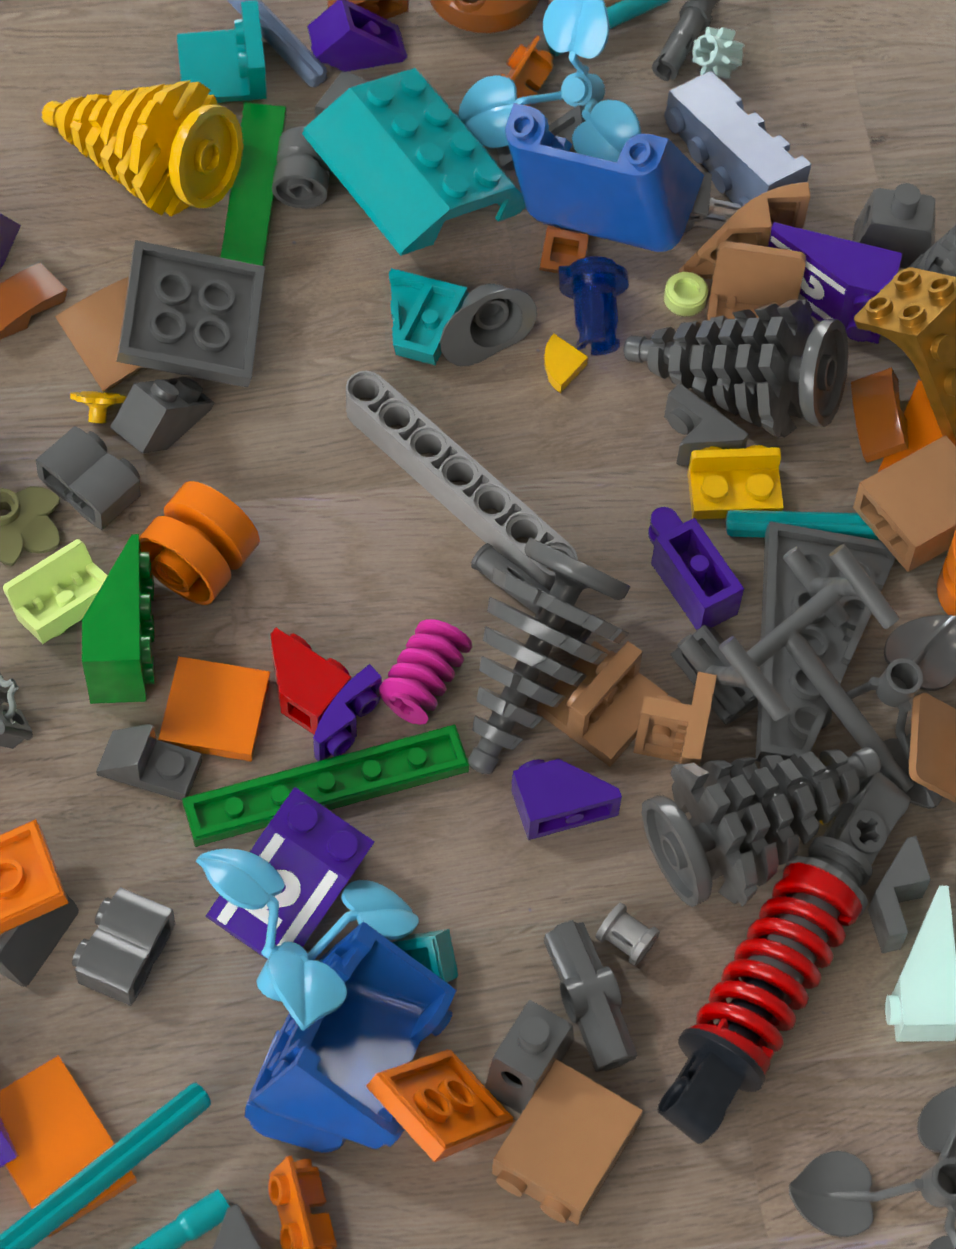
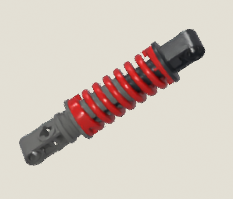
[657,772,911,1144]

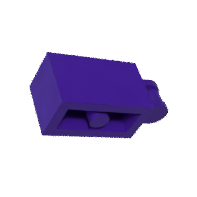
[648,507,744,630]

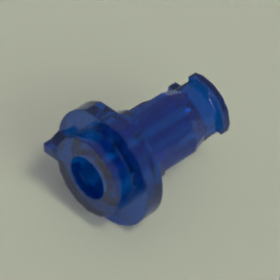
[558,256,629,355]

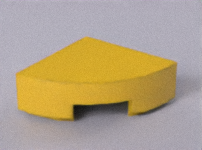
[544,333,588,394]

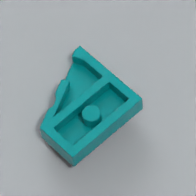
[389,268,469,366]

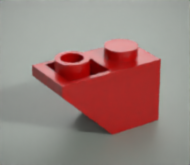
[270,627,352,735]

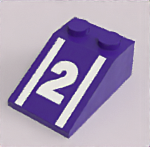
[768,222,902,344]
[205,787,375,959]

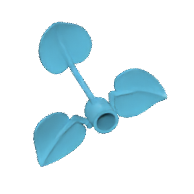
[458,0,641,162]
[196,849,419,1030]

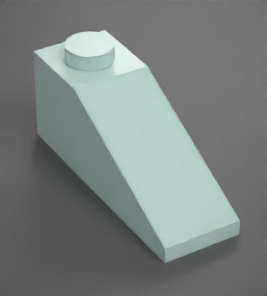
[885,886,956,1042]

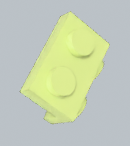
[3,539,108,644]

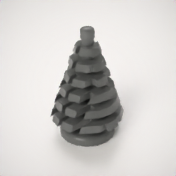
[623,299,849,438]
[468,537,631,774]
[641,747,881,907]

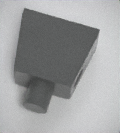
[852,183,935,269]
[485,1000,574,1114]

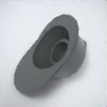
[440,283,537,366]

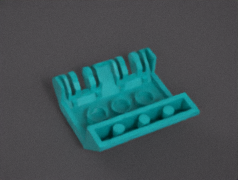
[302,68,525,256]

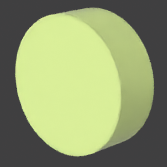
[664,272,708,316]

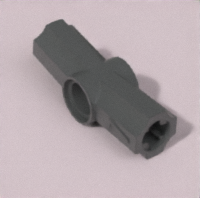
[544,920,637,1072]

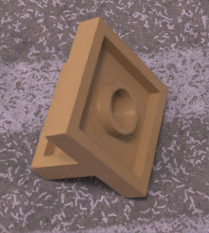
[537,641,668,767]
[633,672,717,766]

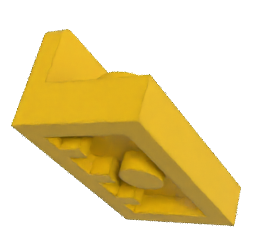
[687,445,784,520]

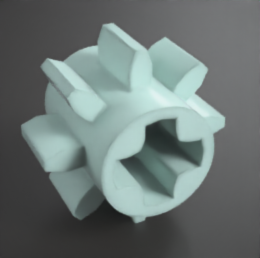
[692,27,744,79]

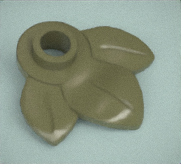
[0,486,60,566]

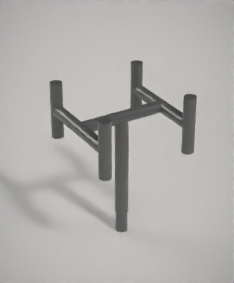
[677,544,914,792]

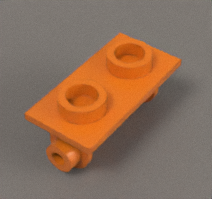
[500,35,554,106]
[268,1155,337,1249]

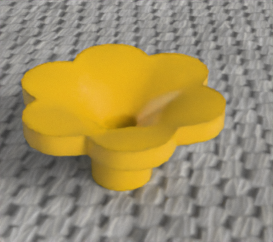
[70,391,127,423]

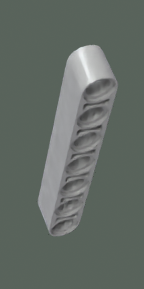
[346,371,578,590]

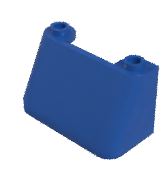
[505,103,704,252]
[249,921,456,1149]

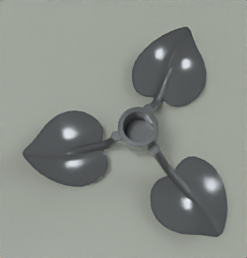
[821,615,956,809]
[789,1086,956,1249]

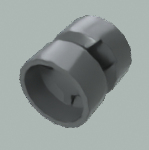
[272,127,330,209]

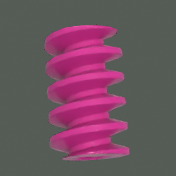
[379,619,473,725]

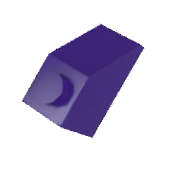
[307,0,408,72]
[511,759,622,840]

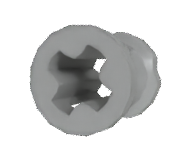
[595,902,660,966]

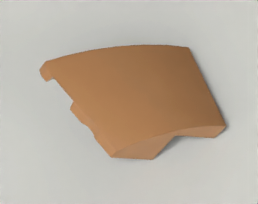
[678,182,811,279]
[55,276,148,392]

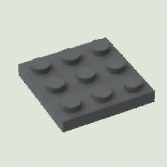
[116,240,265,388]

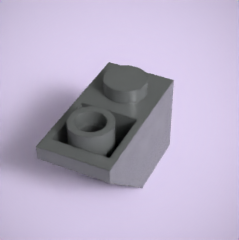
[110,376,214,454]

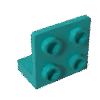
[177,0,267,103]

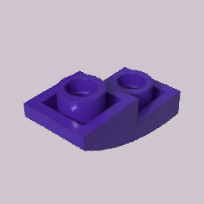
[313,664,382,761]

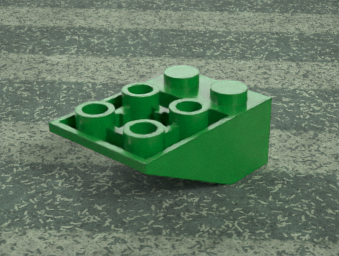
[82,534,155,704]

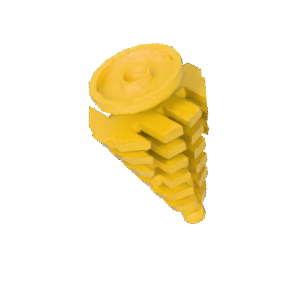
[42,80,243,217]

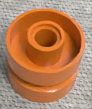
[139,481,260,605]

